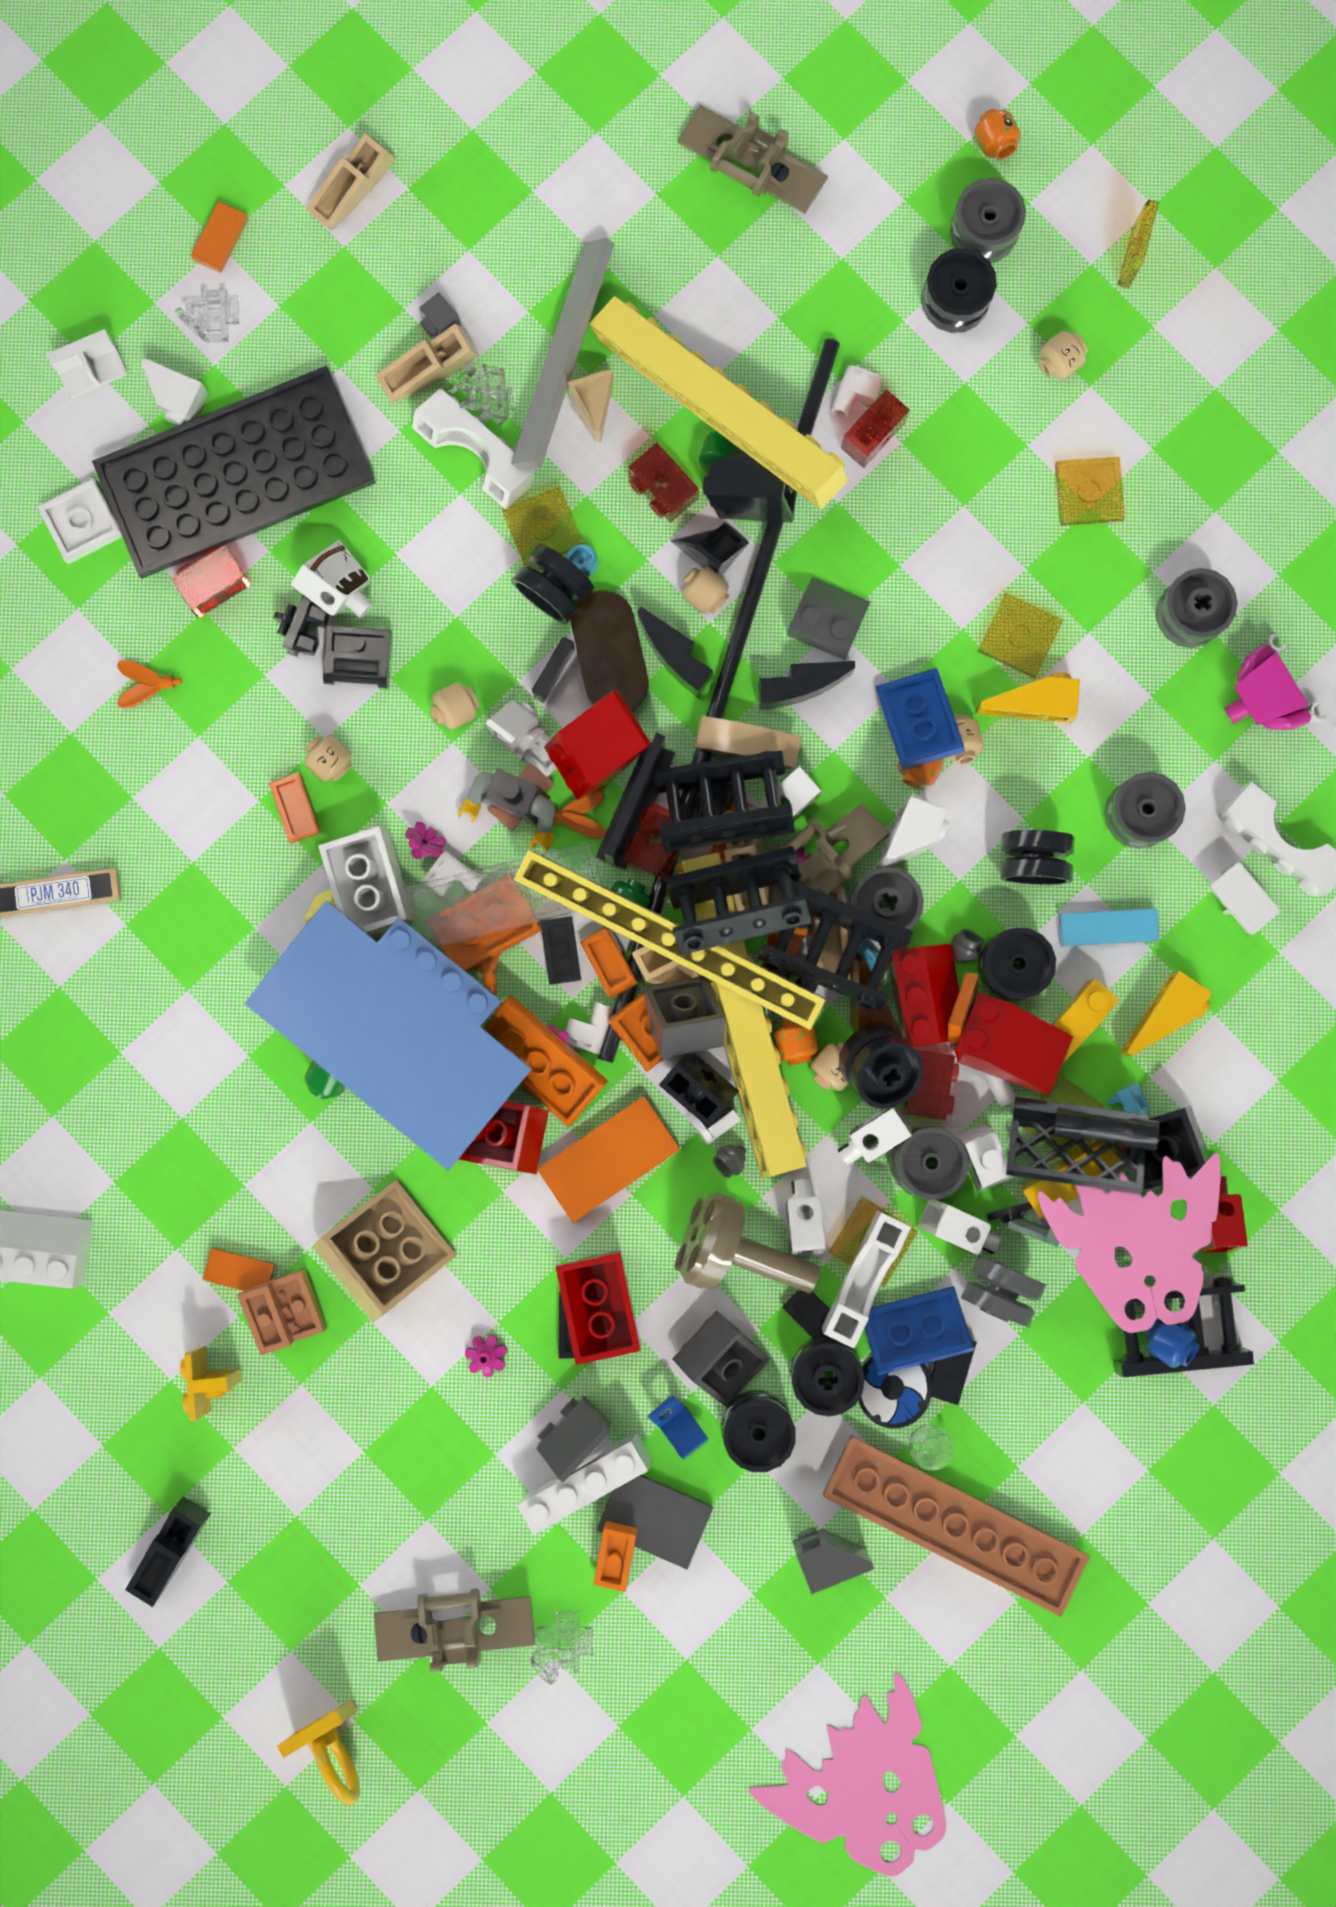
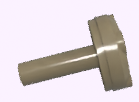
[674,1192,820,1293]

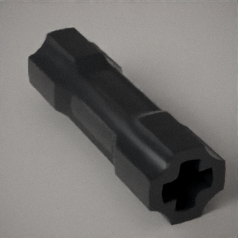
[1054,1107,1159,1151]

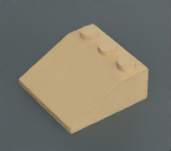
[312,1180,457,1323]

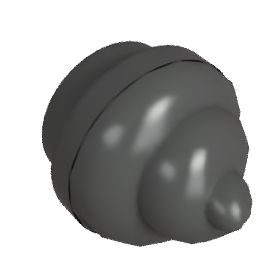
[951,929,984,963]
[713,1145,746,1178]

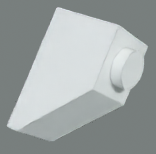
[141,358,209,426]
[486,700,540,755]

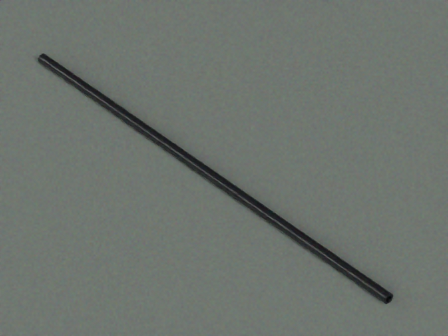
[598,338,840,1063]

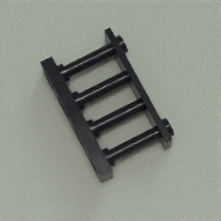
[653,750,795,853]
[665,846,812,955]
[758,880,914,1011]
[1114,1277,1254,1378]

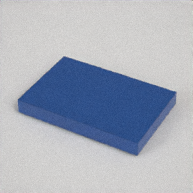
[876,668,965,771]
[864,1286,974,1376]

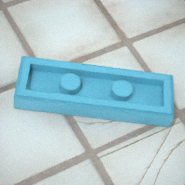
[1059,908,1160,947]

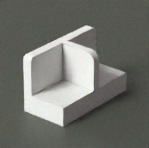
[47,329,127,398]
[1209,862,1281,935]

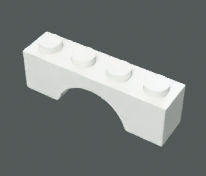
[412,388,535,510]
[1219,782,1336,897]
[821,1210,911,1348]
[517,1432,652,1535]

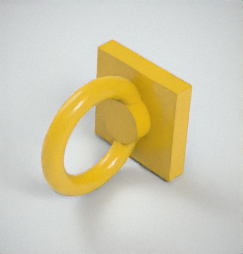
[277,1699,360,1805]

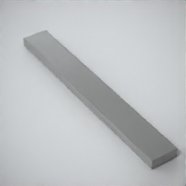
[511,238,614,470]

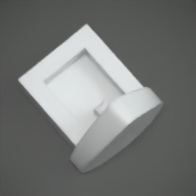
[516,727,557,778]
[685,1106,741,1144]

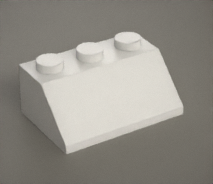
[875,796,949,869]
[318,826,416,934]
[0,1210,93,1289]

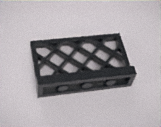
[596,732,676,871]
[1006,1097,1149,1194]

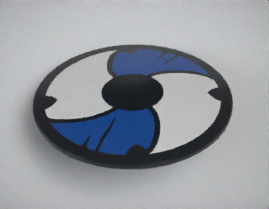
[858,1357,932,1429]

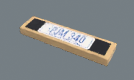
[0,868,122,918]

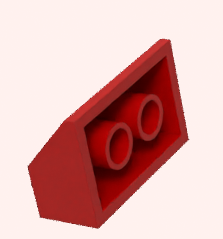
[889,944,959,1048]
[555,1250,641,1365]

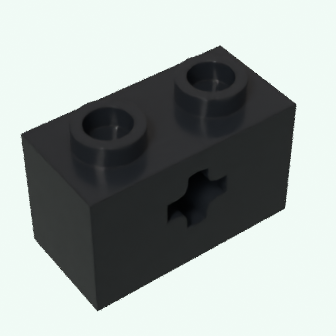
[659,1052,739,1127]

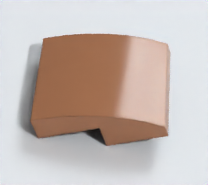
[237,1268,327,1355]

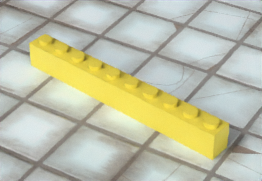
[589,296,848,510]
[514,850,827,1030]
[674,852,807,1178]

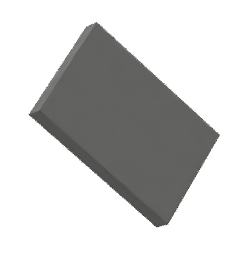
[597,1475,713,1570]

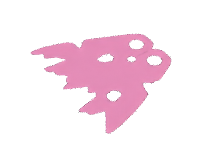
[1038,1153,1221,1333]
[749,1673,946,1876]

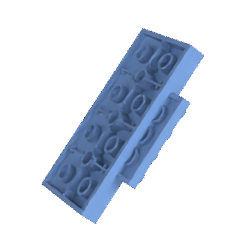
[244,901,533,1171]

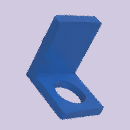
[647,1395,709,1459]

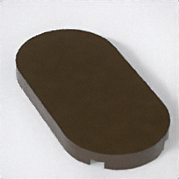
[571,590,649,713]

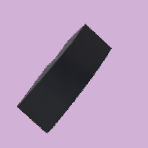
[638,607,713,698]
[758,661,855,710]
[125,1496,211,1608]

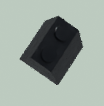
[703,451,797,523]

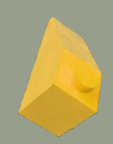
[976,673,1080,724]
[1120,971,1212,1057]
[1051,979,1120,1062]

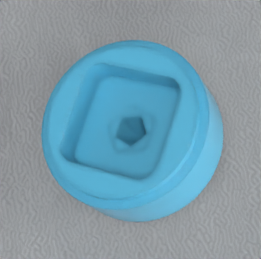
[565,544,599,577]

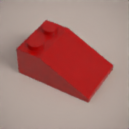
[544,689,651,801]
[955,992,1074,1096]
[458,1101,549,1175]

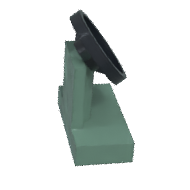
[986,1202,1059,1247]

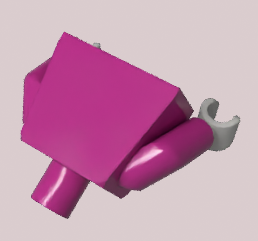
[1224,633,1326,730]

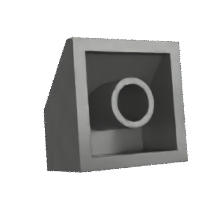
[787,577,870,660]
[643,976,726,1058]
[672,1310,770,1407]
[536,1395,612,1482]
[792,1528,874,1594]

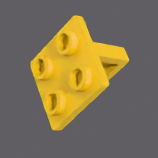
[180,1345,242,1421]

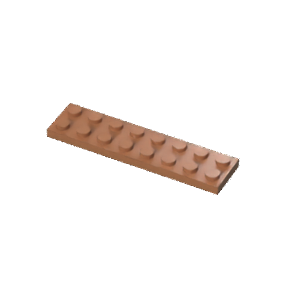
[822,1435,1090,1617]

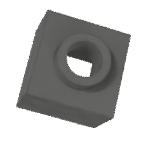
[419,292,461,338]

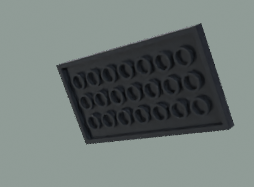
[92,365,376,579]

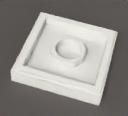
[37,478,122,565]

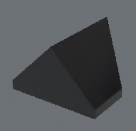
[670,523,749,576]

